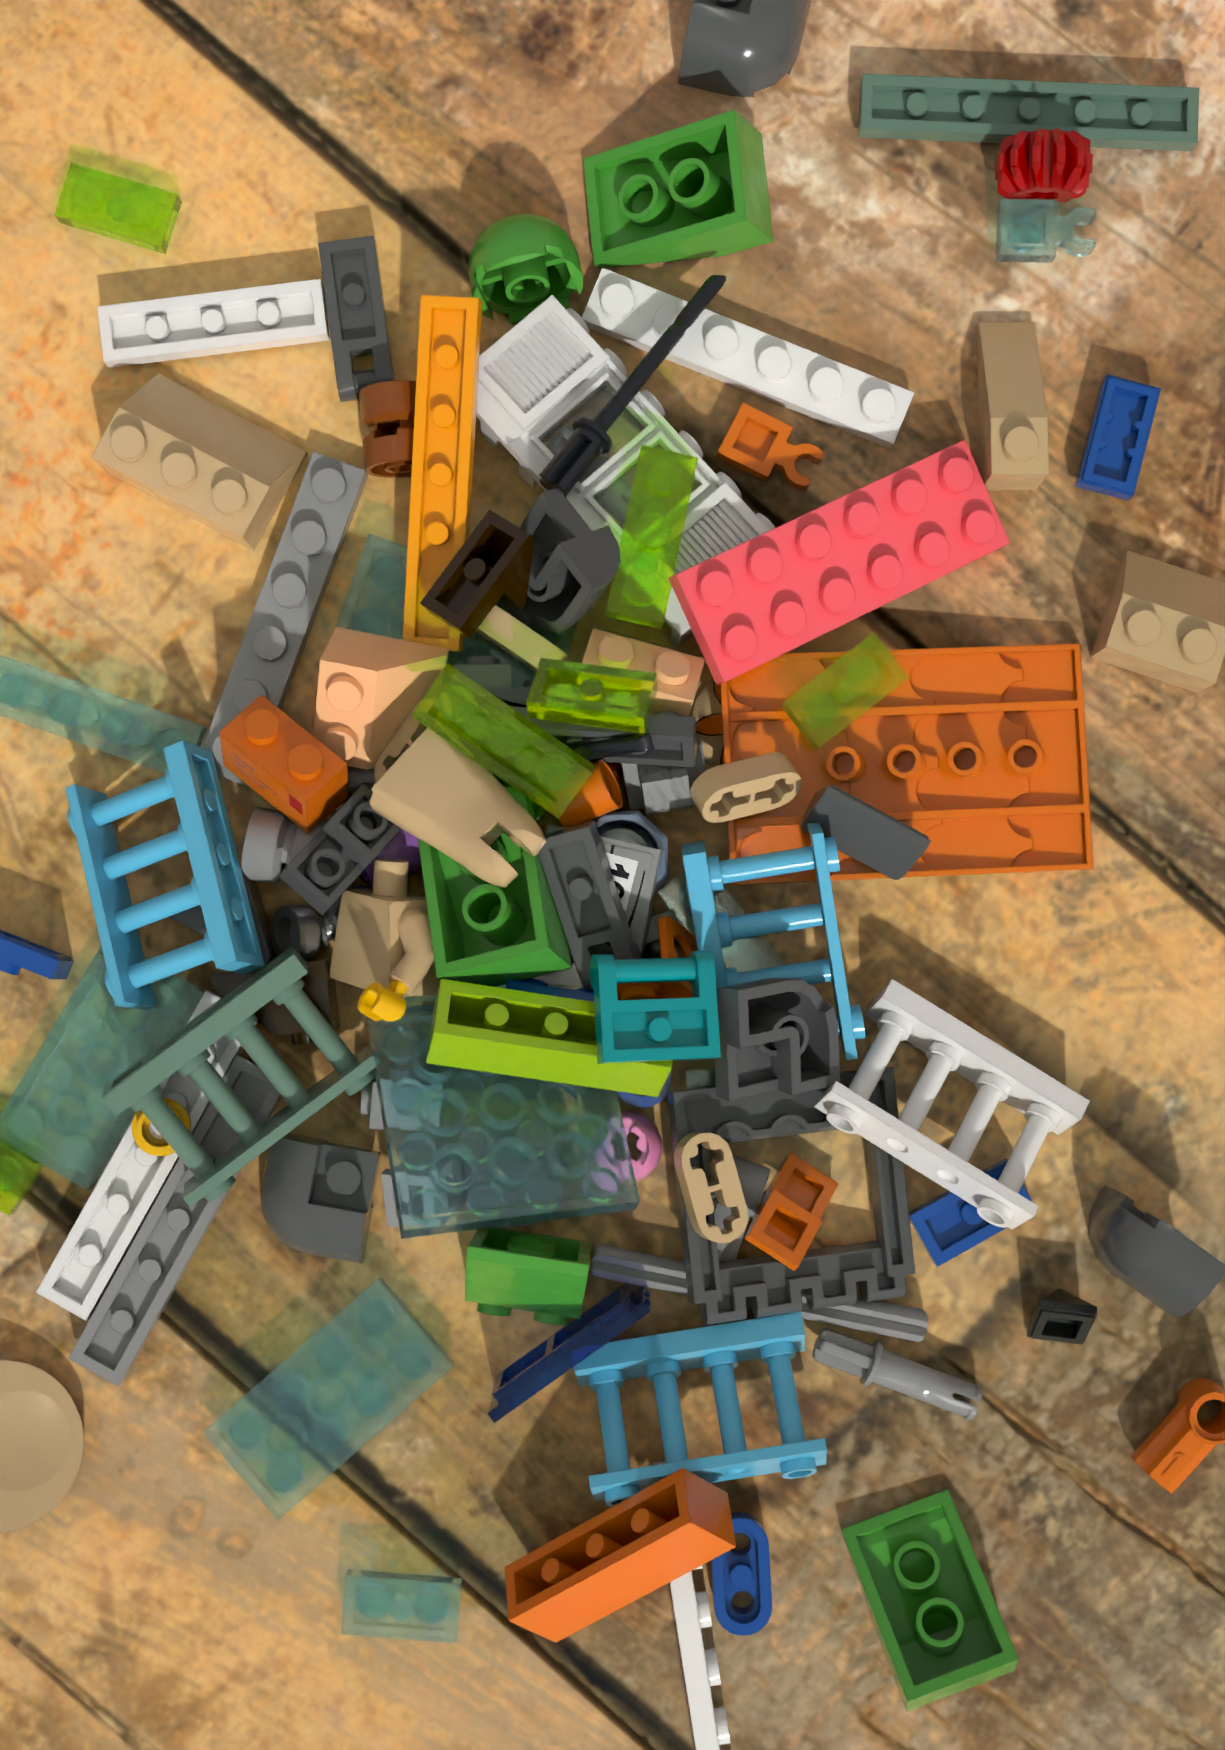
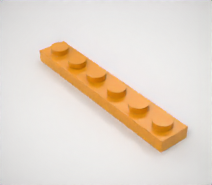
[403,295,482,651]

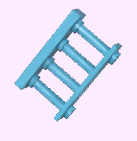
[65,740,265,1010]
[681,822,865,1060]
[571,1311,827,1507]

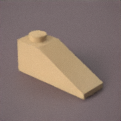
[977,322,1049,490]

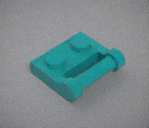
[590,951,721,1064]

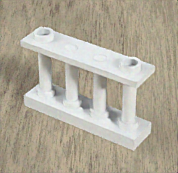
[814,979,1090,1230]

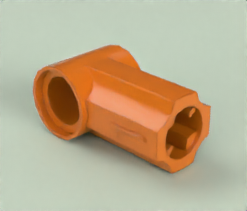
[547,759,624,828]
[1131,1378,1225,1494]

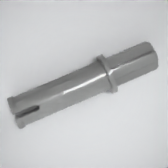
[813,1329,983,1420]

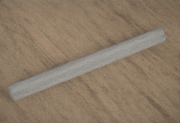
[591,1244,928,1342]

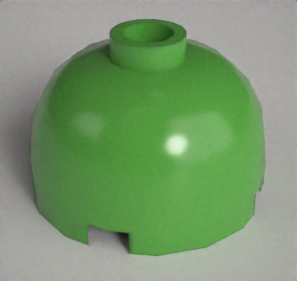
[469,213,583,324]

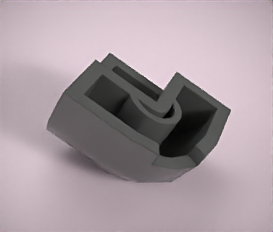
[678,0,811,97]
[500,487,621,634]
[714,978,840,1102]
[260,1133,381,1264]
[1088,1186,1225,1317]

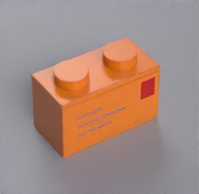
[220,694,348,835]

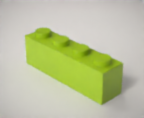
[426,979,673,1097]

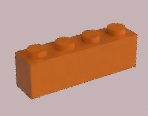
[505,1468,736,1643]

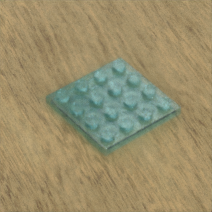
[367,1004,640,1239]

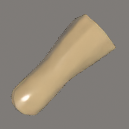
[370,721,547,888]

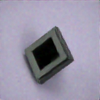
[1027,1289,1097,1345]

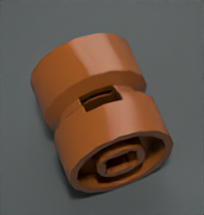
[359,380,416,478]

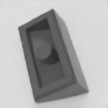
[800,785,931,880]

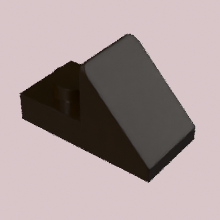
[420,510,535,639]

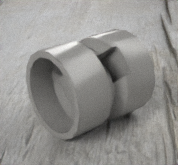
[241,807,329,885]

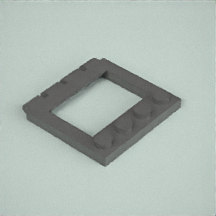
[667,1067,915,1325]

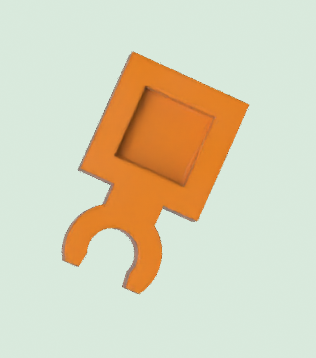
[717,402,824,491]

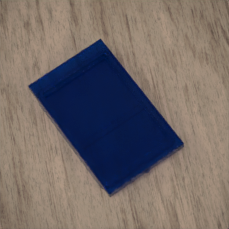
[487,1283,651,1423]

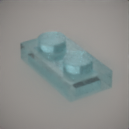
[341,1569,463,1643]

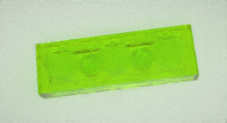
[604,445,698,629]
[411,663,595,819]

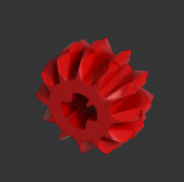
[995,128,1093,205]

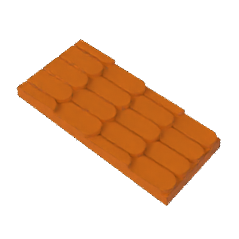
[721,644,1094,885]

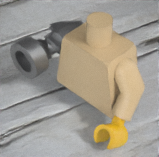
[270,858,440,1022]

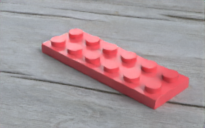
[668,440,1010,685]

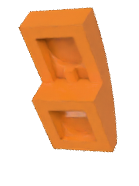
[745,1153,839,1271]

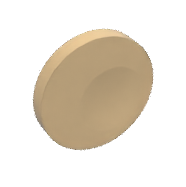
[0,1360,84,1534]

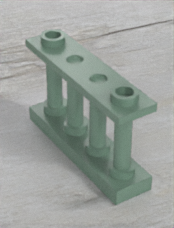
[101,945,380,1207]

